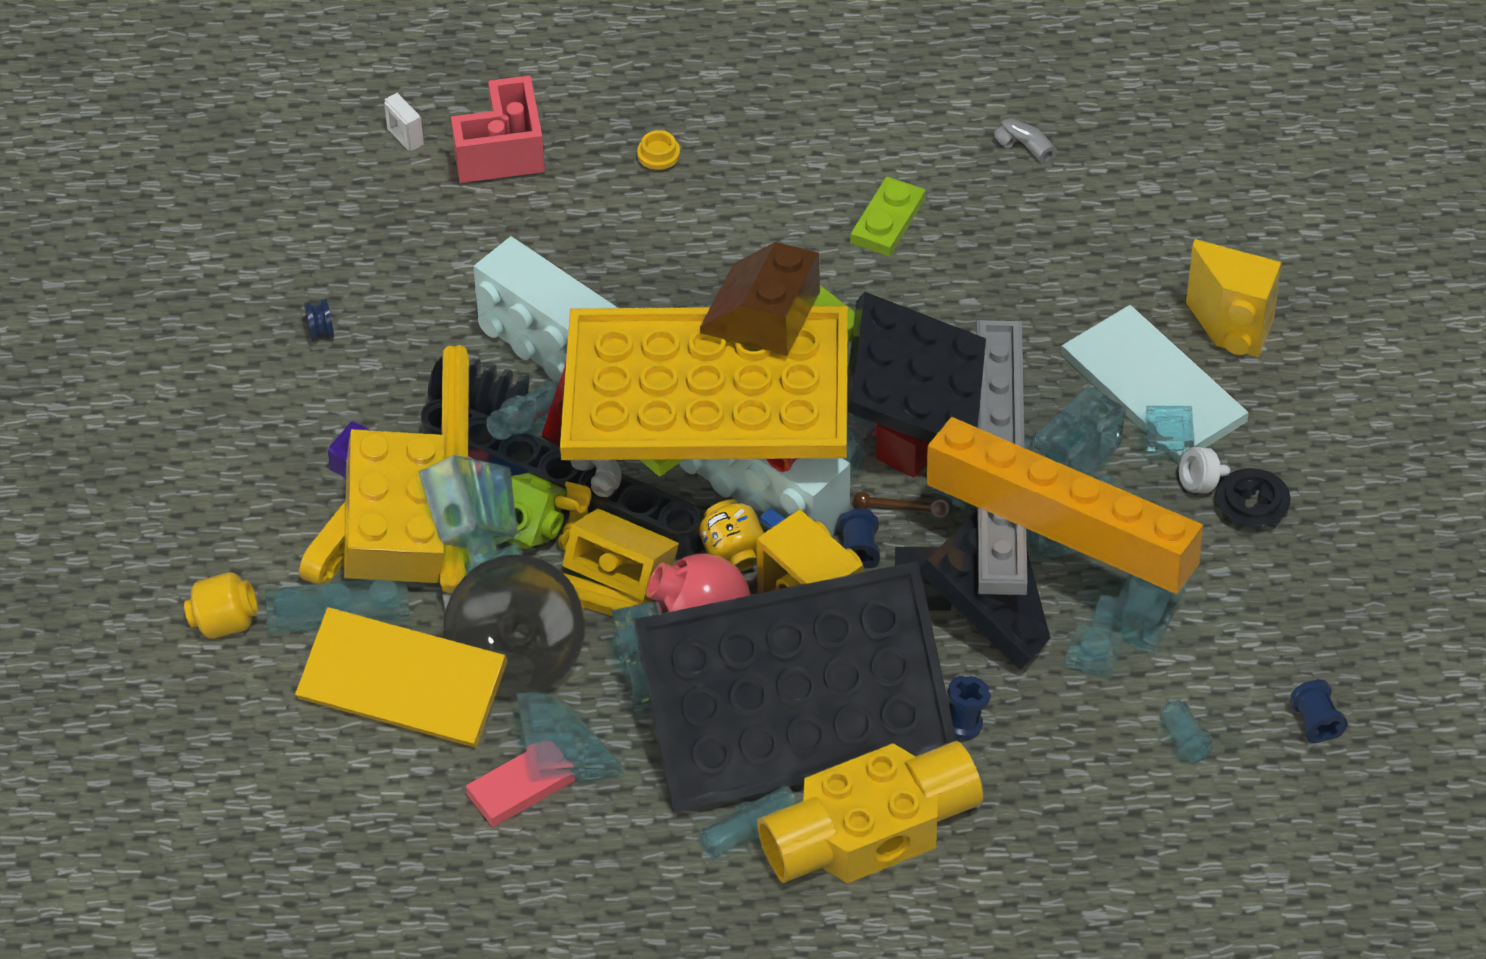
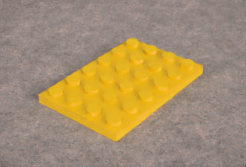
[560,306,848,460]

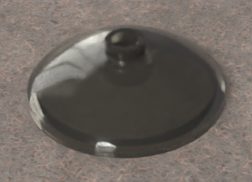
[444,555,585,698]

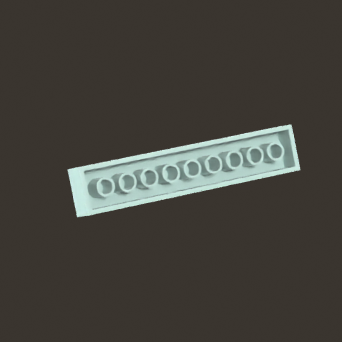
[473,236,850,536]

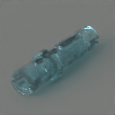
[487,381,559,440]

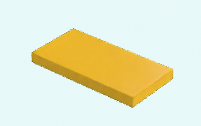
[295,607,508,748]

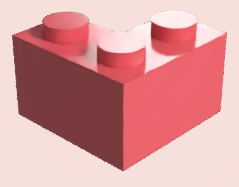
[451,75,545,183]

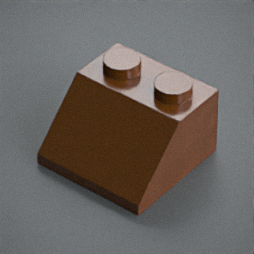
[700,242,820,355]

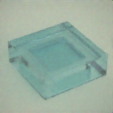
[1145,406,1195,451]

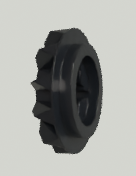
[1216,468,1291,533]

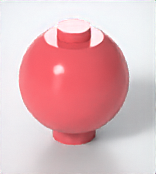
[646,554,750,614]

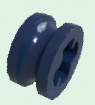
[304,298,334,342]

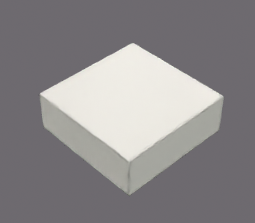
[384,93,424,151]

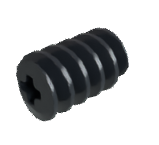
[427,356,530,427]

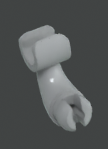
[570,460,622,497]

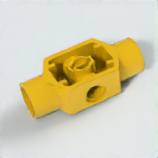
[757,741,983,884]

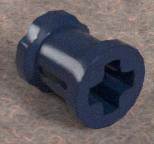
[837,509,880,568]
[947,676,991,740]
[1290,679,1348,744]

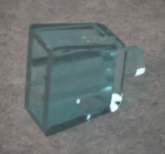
[419,455,517,571]

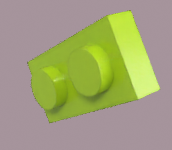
[850,176,926,257]

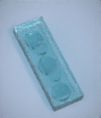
[265,579,410,635]

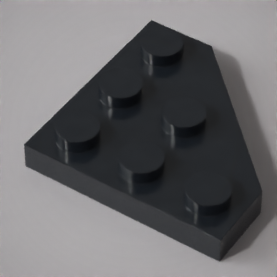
[919,510,1051,670]

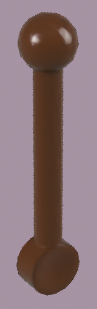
[853,492,950,518]

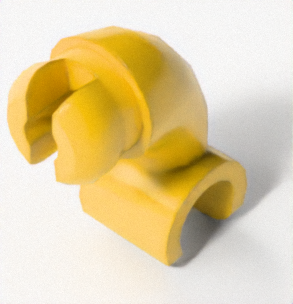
[555,481,591,552]

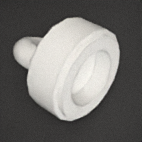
[1179,447,1231,494]

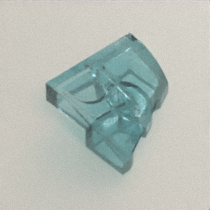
[516,692,624,784]

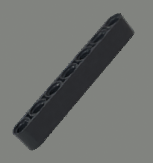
[421,399,702,560]

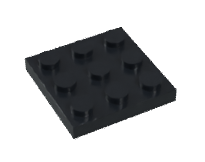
[847,292,986,443]

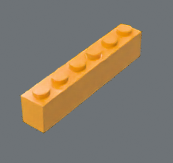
[927,417,1203,594]

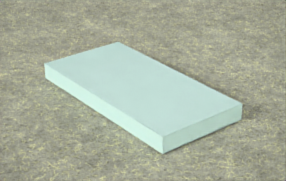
[1061,305,1249,464]

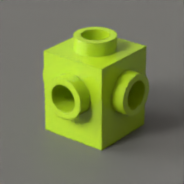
[492,473,567,549]

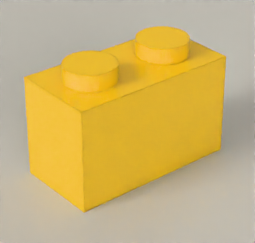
[562,508,679,601]

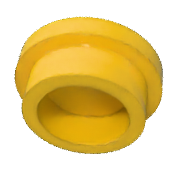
[637,130,680,170]

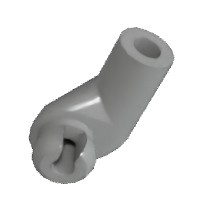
[994,118,1057,163]

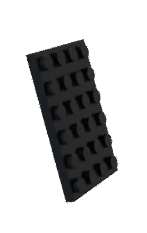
[633,561,957,812]

